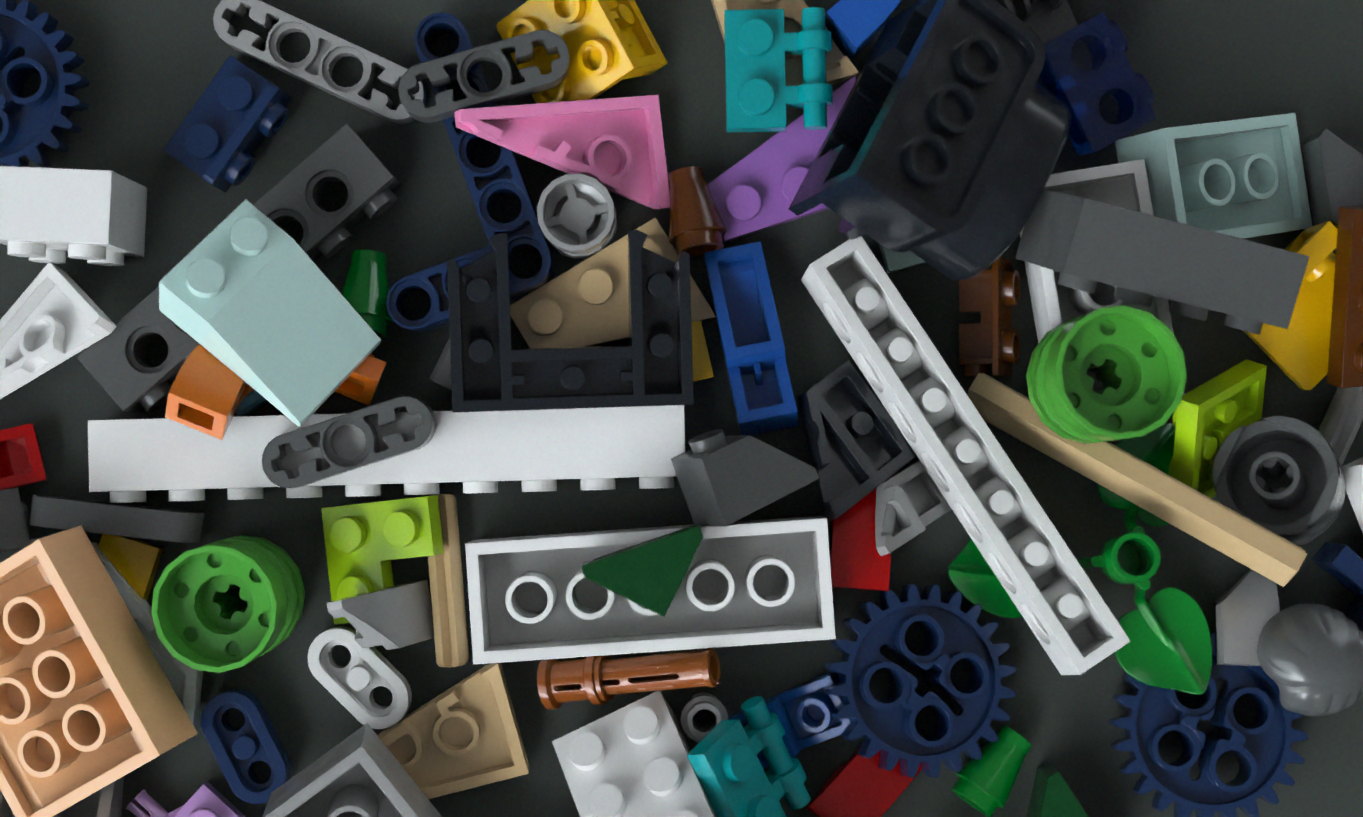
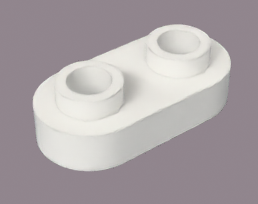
[307,626,412,729]

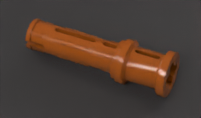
[537,648,720,710]

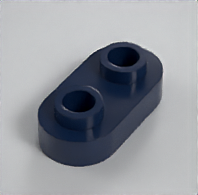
[201,689,291,804]

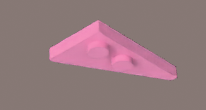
[454,95,670,210]

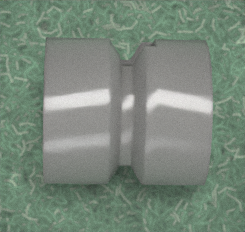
[537,173,617,259]

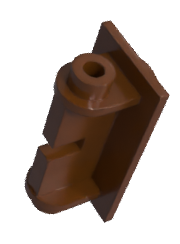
[959,257,1021,377]

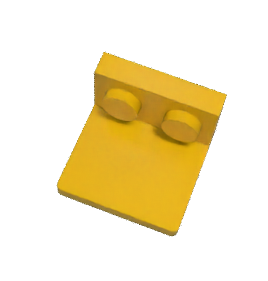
[497,0,668,104]
[1244,221,1338,391]

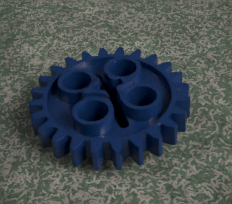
[0,0,90,168]
[824,584,1016,778]
[1109,632,1308,817]

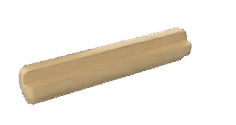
[428,494,469,668]

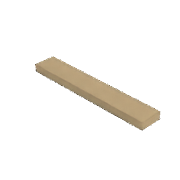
[968,373,1308,587]

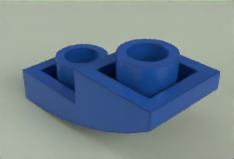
[728,672,851,768]

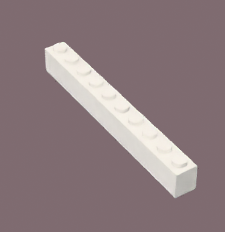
[88,405,685,503]

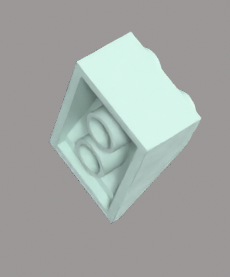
[1115,113,1312,239]
[159,199,381,427]

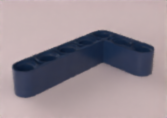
[386,12,555,333]

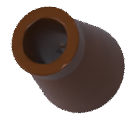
[668,166,727,258]

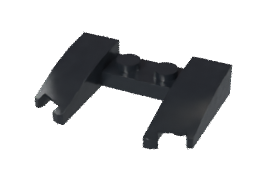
[447,230,694,413]

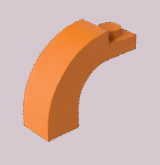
[165,344,386,440]

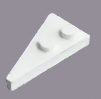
[0,262,117,399]

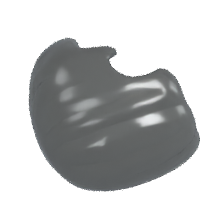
[1257,602,1363,717]

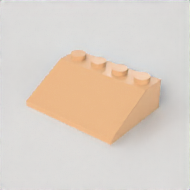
[0,525,198,817]

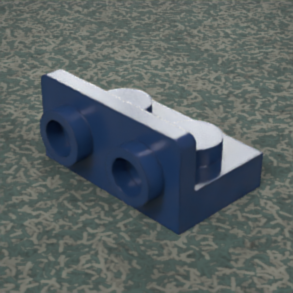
[163,55,292,193]

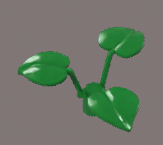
[948,423,1212,695]

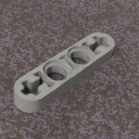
[213,0,428,125]

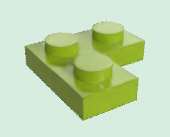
[1168,359,1267,498]
[321,495,444,625]

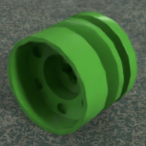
[1026,306,1187,444]
[151,534,305,673]

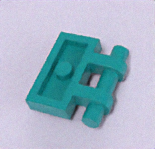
[724,7,833,133]
[687,696,811,817]

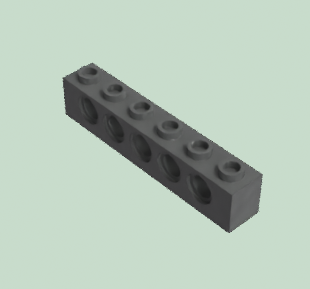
[77,123,402,413]

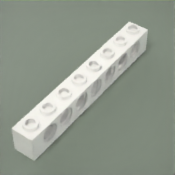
[801,236,1130,675]

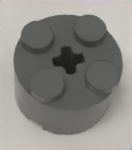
[1212,416,1346,545]

